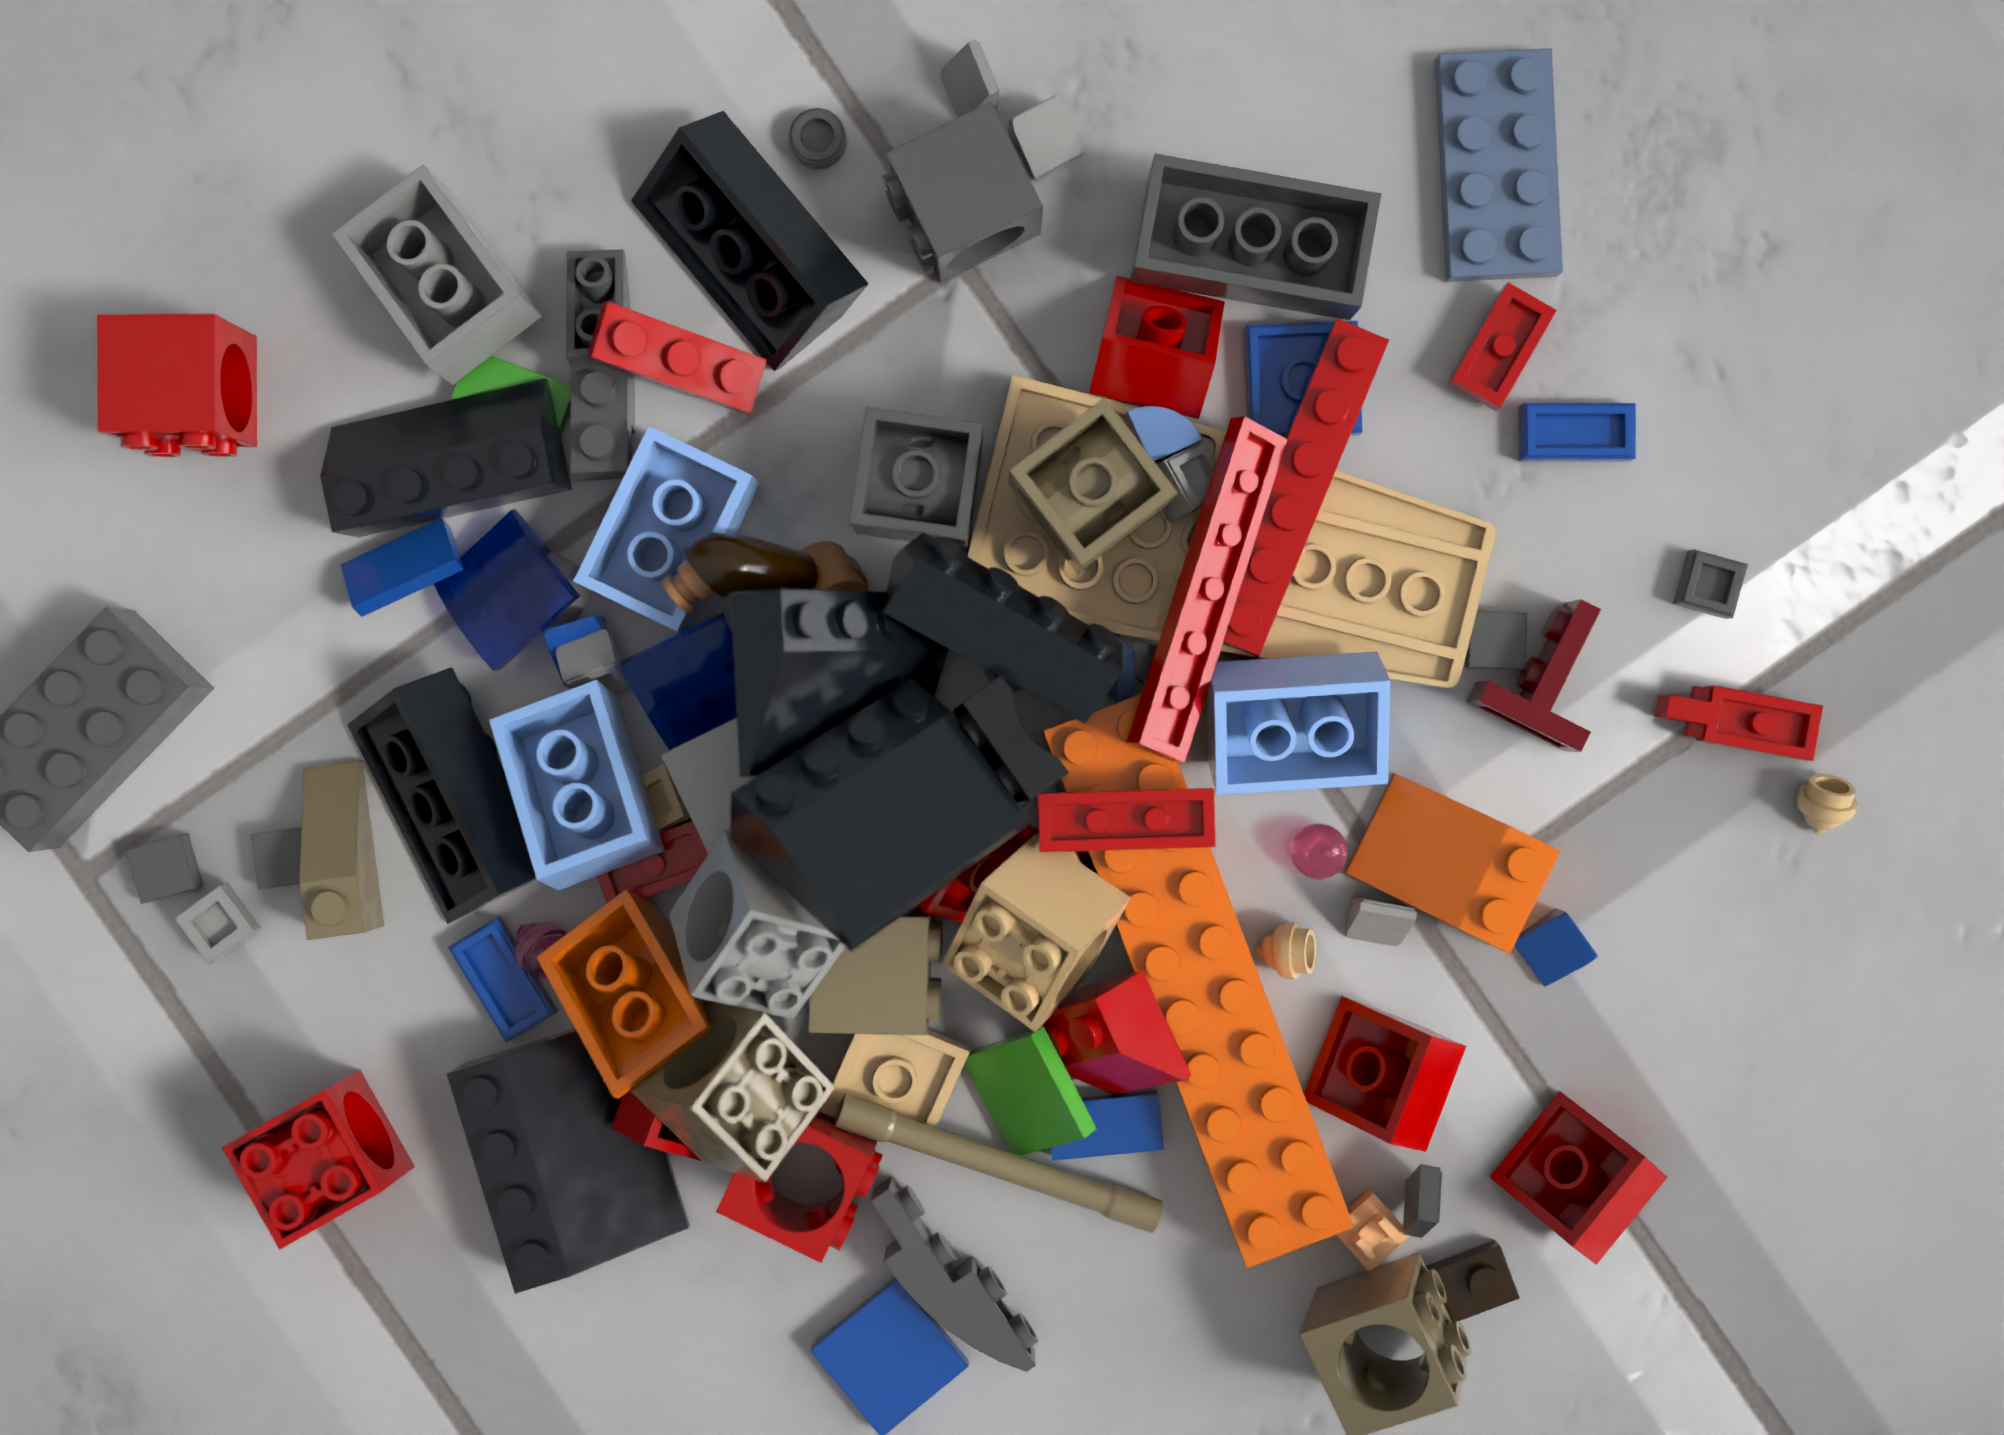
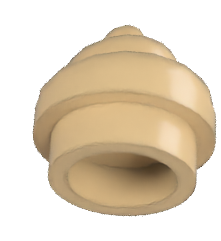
[1797,774,1858,834]
[1256,922,1316,979]

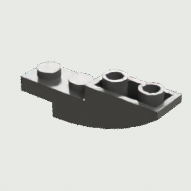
[566,249,636,481]
[871,1176,1038,1372]

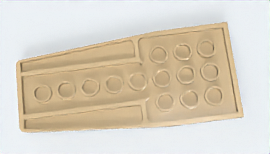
[968,375,1496,688]

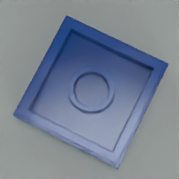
[1244,321,1363,438]
[810,1277,969,1435]

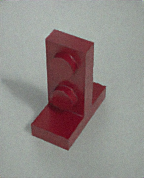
[1466,599,1601,752]

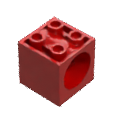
[97,314,257,457]
[221,1070,415,1250]
[716,1109,883,1263]

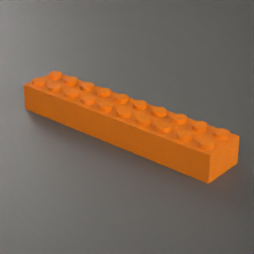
[1042,693,1354,1268]

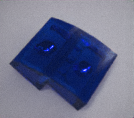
[434,509,581,671]
[620,612,737,750]

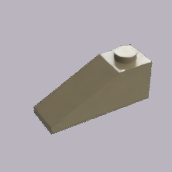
[299,760,384,940]

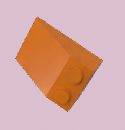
[1344,773,1561,954]
[536,889,712,1099]

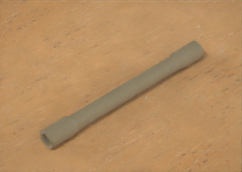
[833,1093,1163,1233]

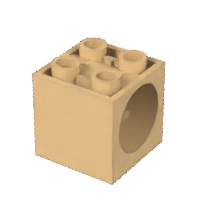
[941,833,1131,1032]

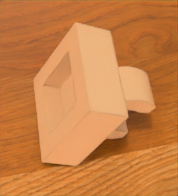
[1336,1188,1410,1271]

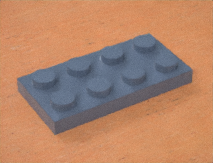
[1435,48,1563,282]

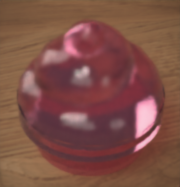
[1290,823,1348,880]
[515,921,567,979]

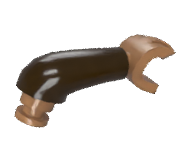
[661,532,869,613]

